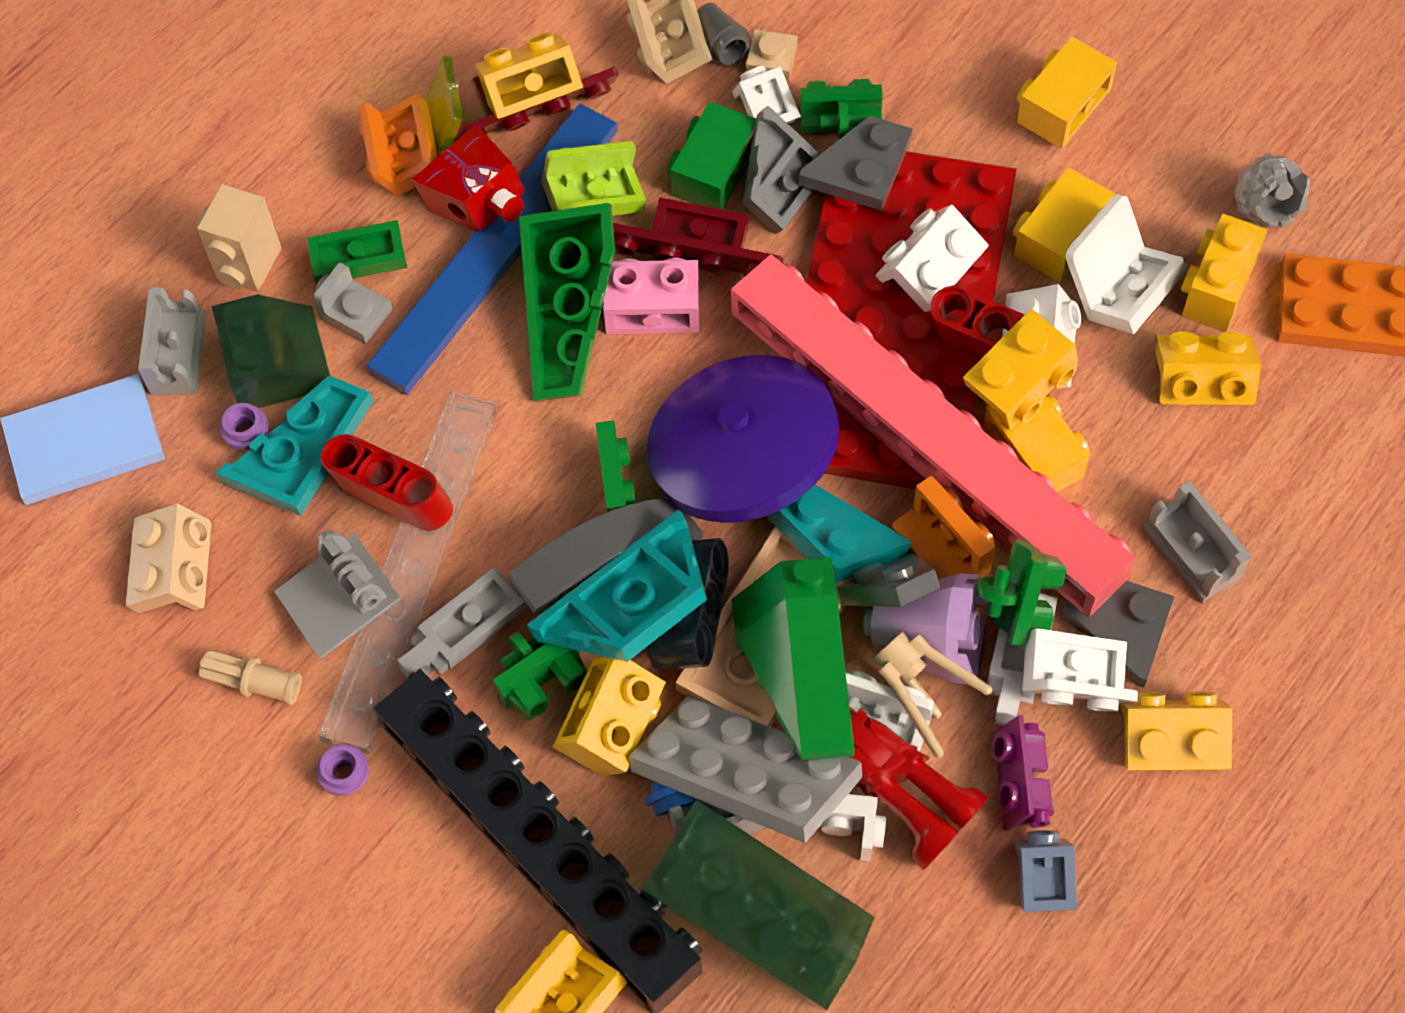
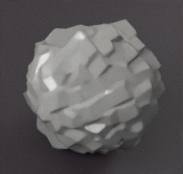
[1235,153,1311,228]

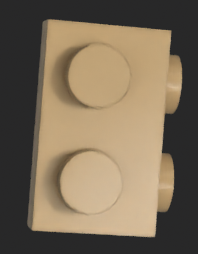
[627,0,712,84]
[126,503,211,613]

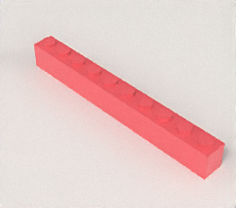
[731,254,1136,618]

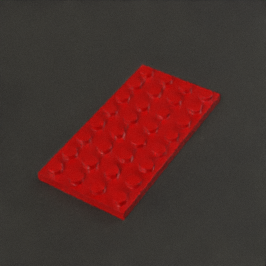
[806,151,1017,489]

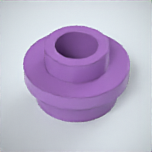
[220,403,269,450]
[317,745,369,796]

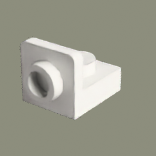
[732,66,801,124]
[820,794,886,862]

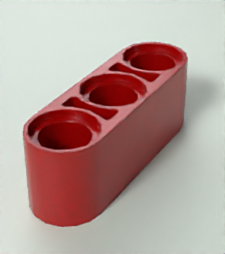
[930,285,1025,358]
[321,434,453,531]

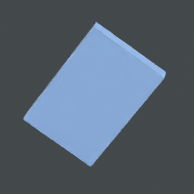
[0,374,166,505]

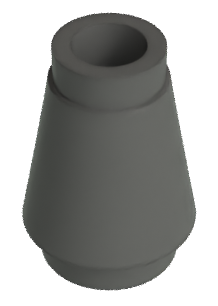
[697,3,750,65]

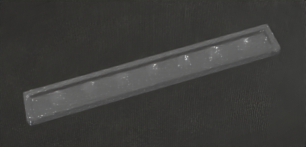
[318,391,497,755]

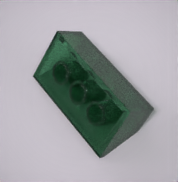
[638,800,875,1011]

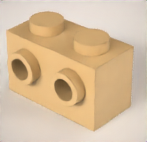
[197,184,282,292]

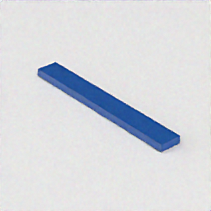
[367,103,618,395]

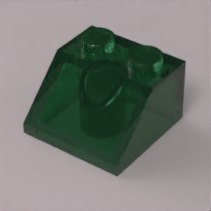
[211,294,331,408]

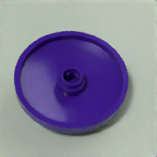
[647,355,839,523]

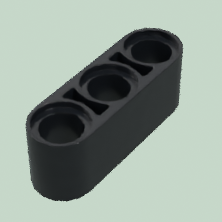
[648,538,729,670]

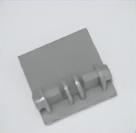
[274,530,402,660]

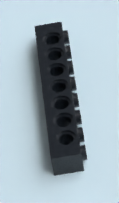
[373,668,702,1013]

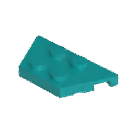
[527,509,707,662]

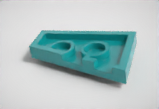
[215,375,374,516]
[766,484,912,583]

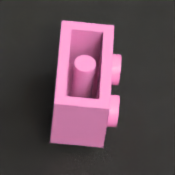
[603,258,699,334]

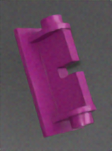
[992,715,1054,831]

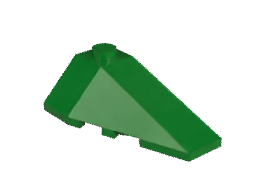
[519,203,615,402]
[732,557,854,760]

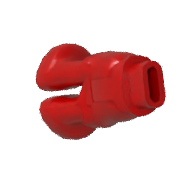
[848,706,989,870]

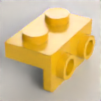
[963,308,1078,430]
[1155,331,1261,405]
[1121,691,1232,770]
[495,929,627,1013]

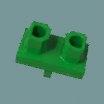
[800,79,883,139]
[976,539,1067,646]
[493,632,587,721]

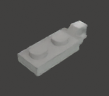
[397,568,528,679]

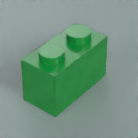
[667,101,756,210]

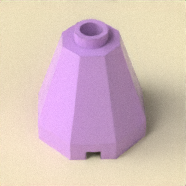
[863,573,986,684]

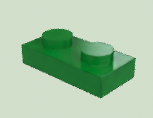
[307,220,407,286]
[595,420,636,512]

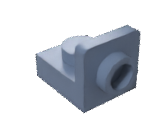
[1014,830,1077,912]

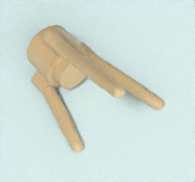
[872,631,992,758]

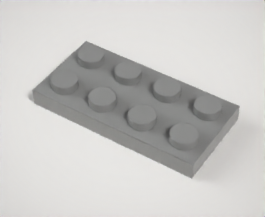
[629,695,862,843]

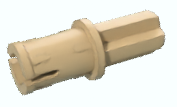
[199,651,302,705]

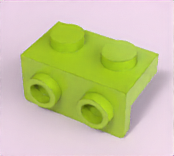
[541,141,646,216]

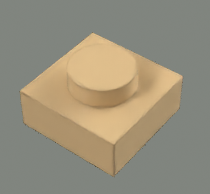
[746,29,798,82]

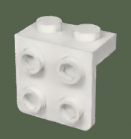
[1066,194,1187,334]

